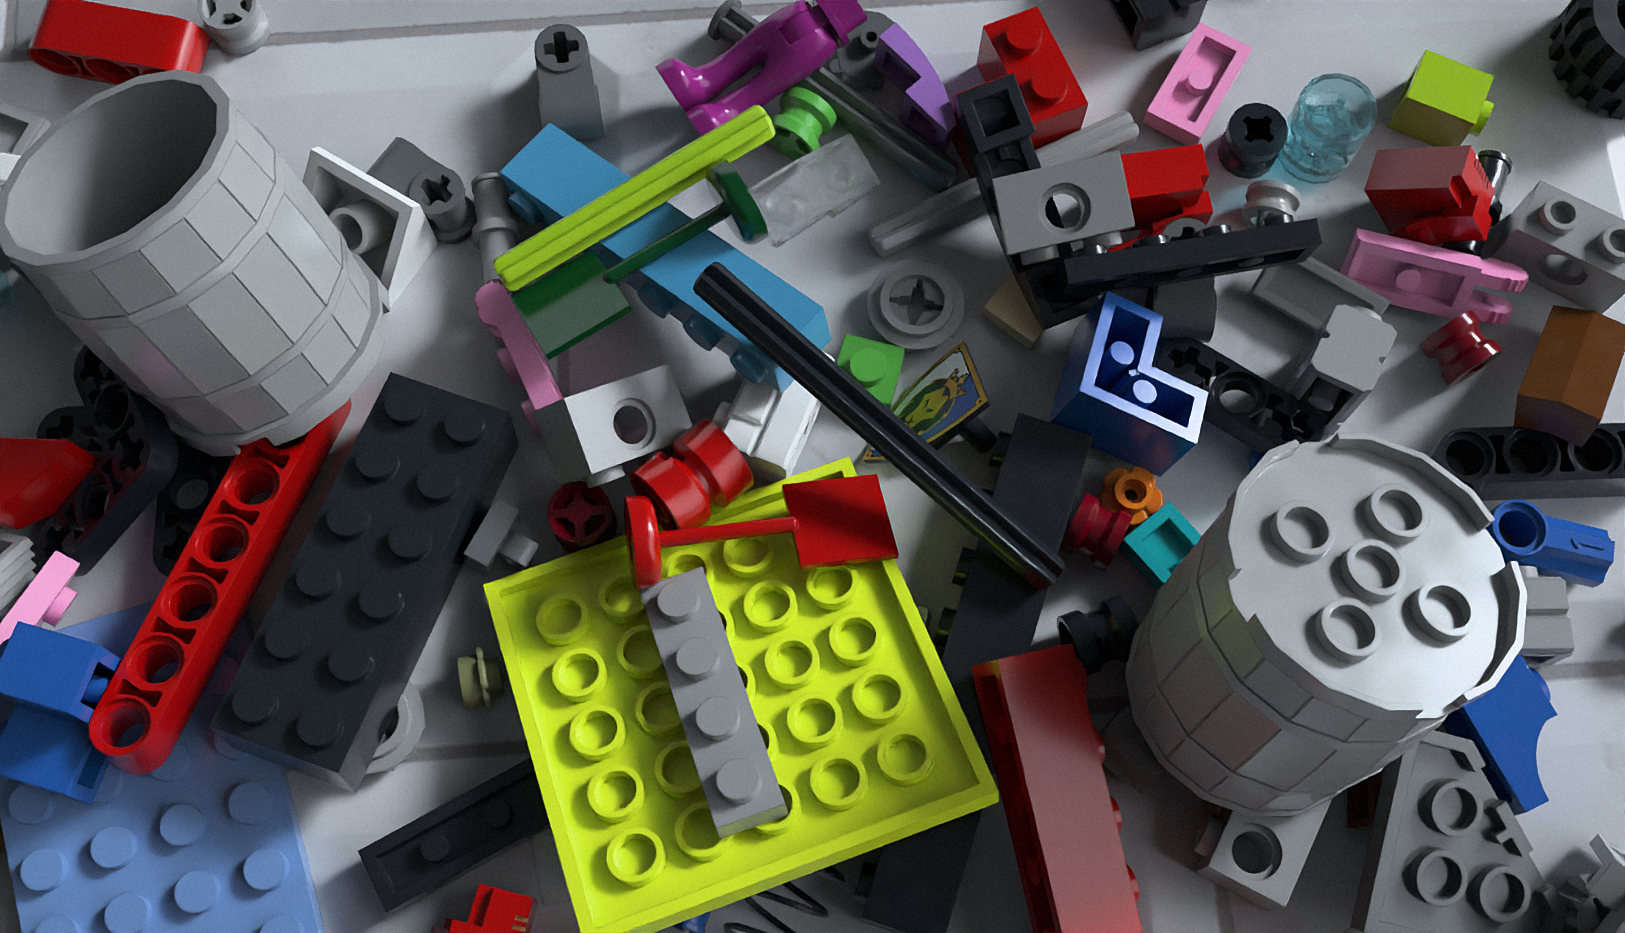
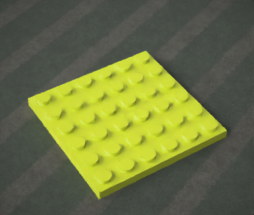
[483,456,999,933]

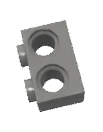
[1192,799,1332,911]

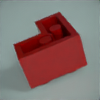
[951,6,1089,179]

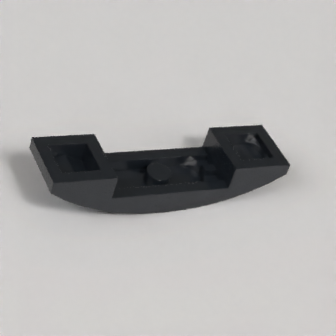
[954,73,1099,330]

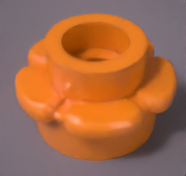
[1099,467,1163,527]

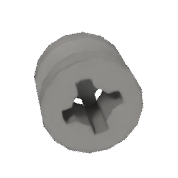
[198,0,271,55]

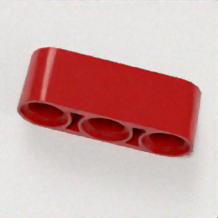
[27,0,211,85]

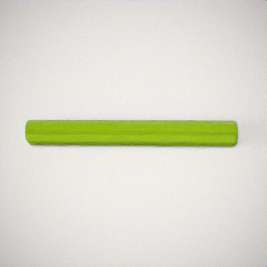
[493,105,775,292]

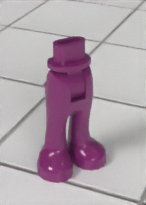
[655,0,868,136]

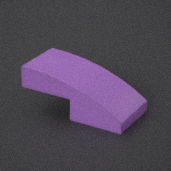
[873,22,956,154]

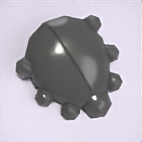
[829,10,895,91]

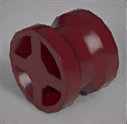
[1419,310,1503,387]
[547,481,617,553]
[1059,492,1133,573]

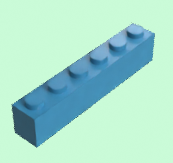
[500,122,832,394]

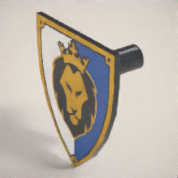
[862,341,997,464]

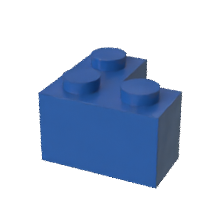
[1048,290,1208,477]
[0,621,122,805]

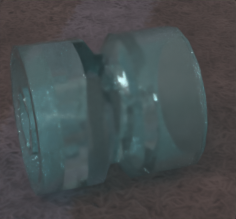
[1278,73,1378,184]

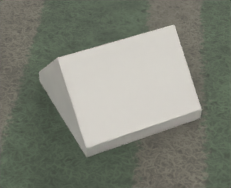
[303,147,439,308]

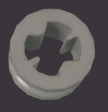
[1240,180,1301,229]

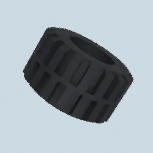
[1548,0,1625,120]

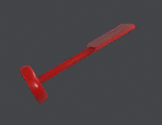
[624,474,899,590]

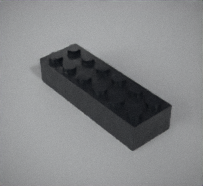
[209,372,519,793]

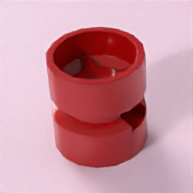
[629,419,754,531]

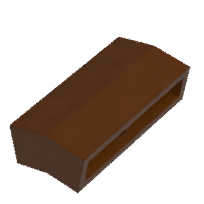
[1513,305,1625,448]

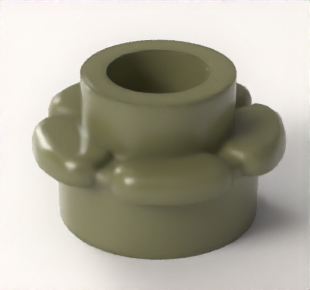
[457,647,505,712]

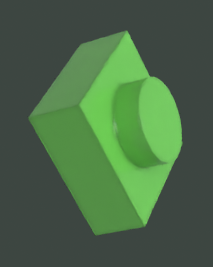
[837,334,905,410]

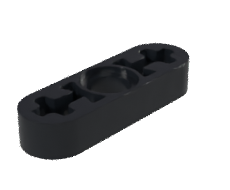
[1156,337,1324,455]

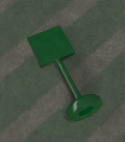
[510,159,769,360]

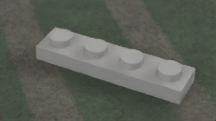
[639,566,789,839]

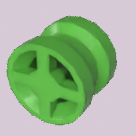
[767,87,837,163]

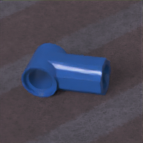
[1485,499,1615,588]

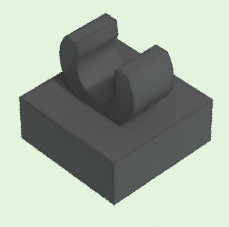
[464,497,539,576]

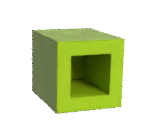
[1387,49,1494,147]

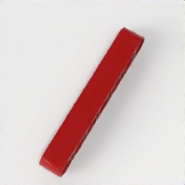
[88,397,352,775]

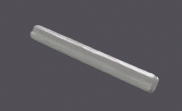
[868,111,1139,257]

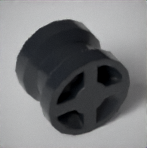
[1217,103,1288,179]

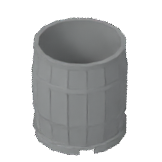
[0,69,390,457]
[1125,432,1528,817]

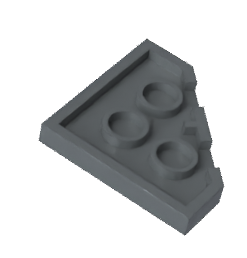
[1350,730,1567,933]

